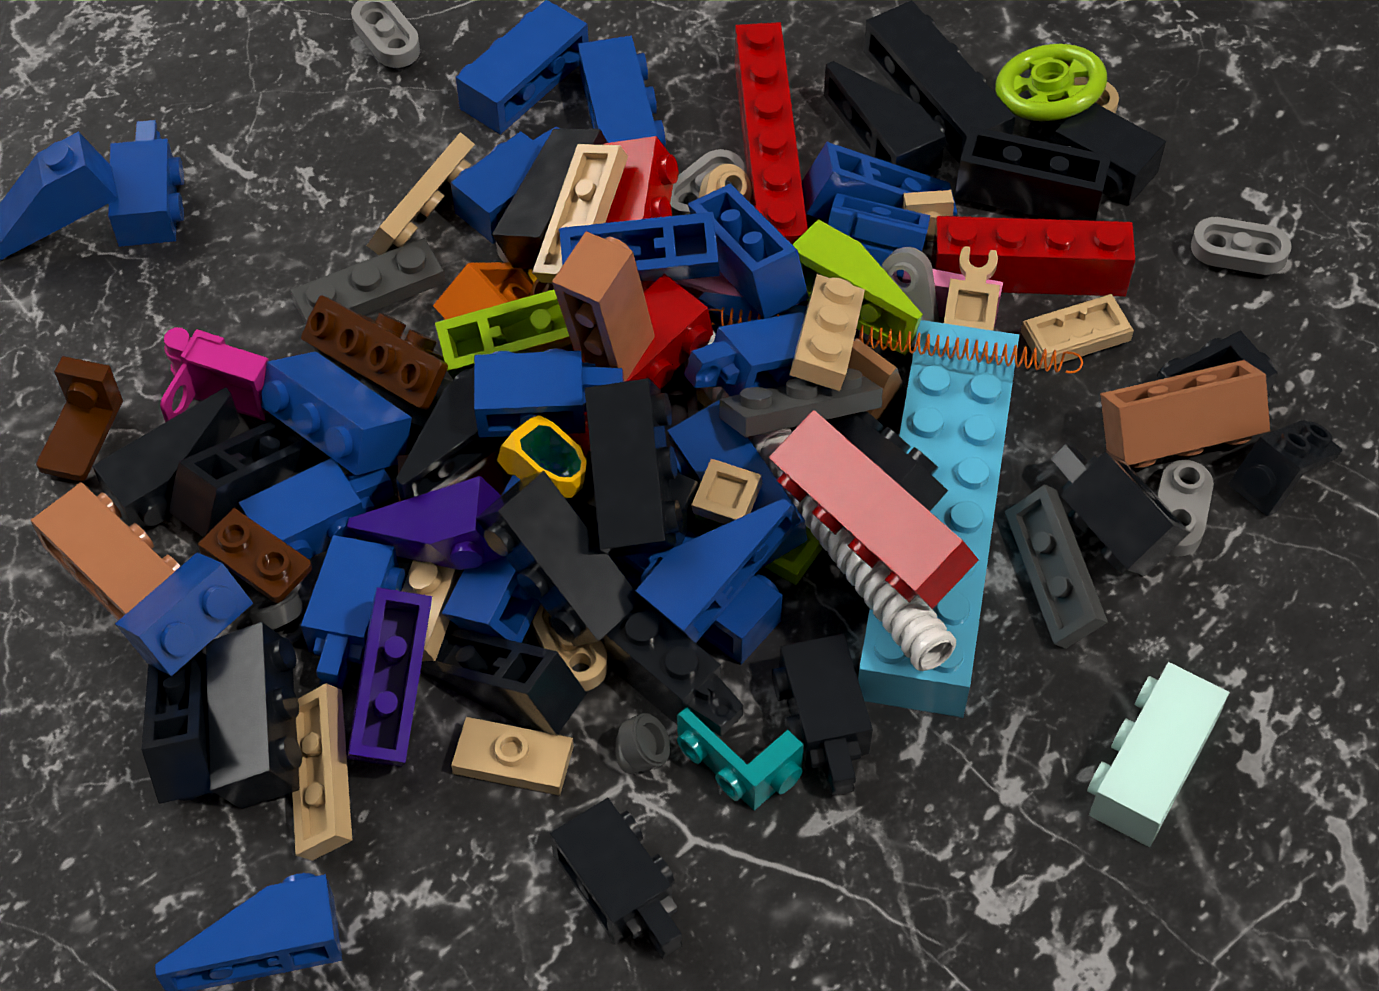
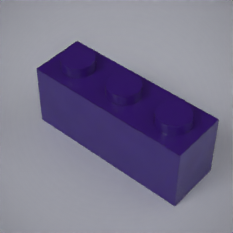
[347,587,433,767]

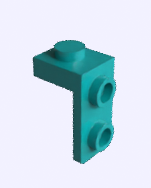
[677,708,804,810]

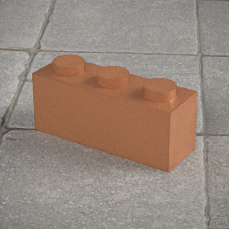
[552,231,655,382]
[1100,360,1270,468]
[31,482,181,620]

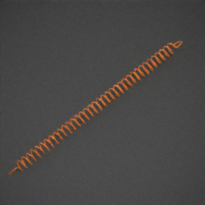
[708,307,1083,373]

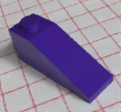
[347,476,503,570]

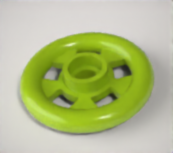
[995,44,1107,121]

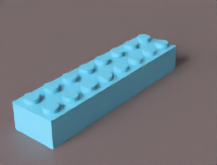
[858,320,1019,718]

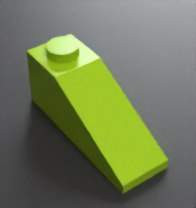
[792,219,923,356]
[435,290,572,379]

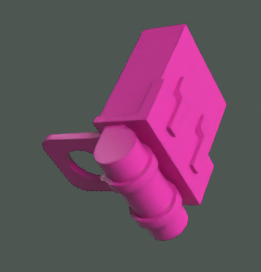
[160,327,270,422]

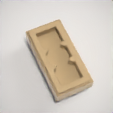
[1021,294,1134,369]
[451,717,574,795]

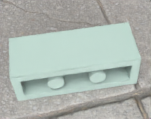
[1087,662,1230,847]

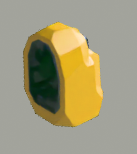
[497,415,587,498]

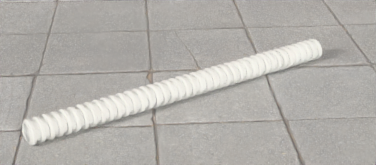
[682,331,956,671]

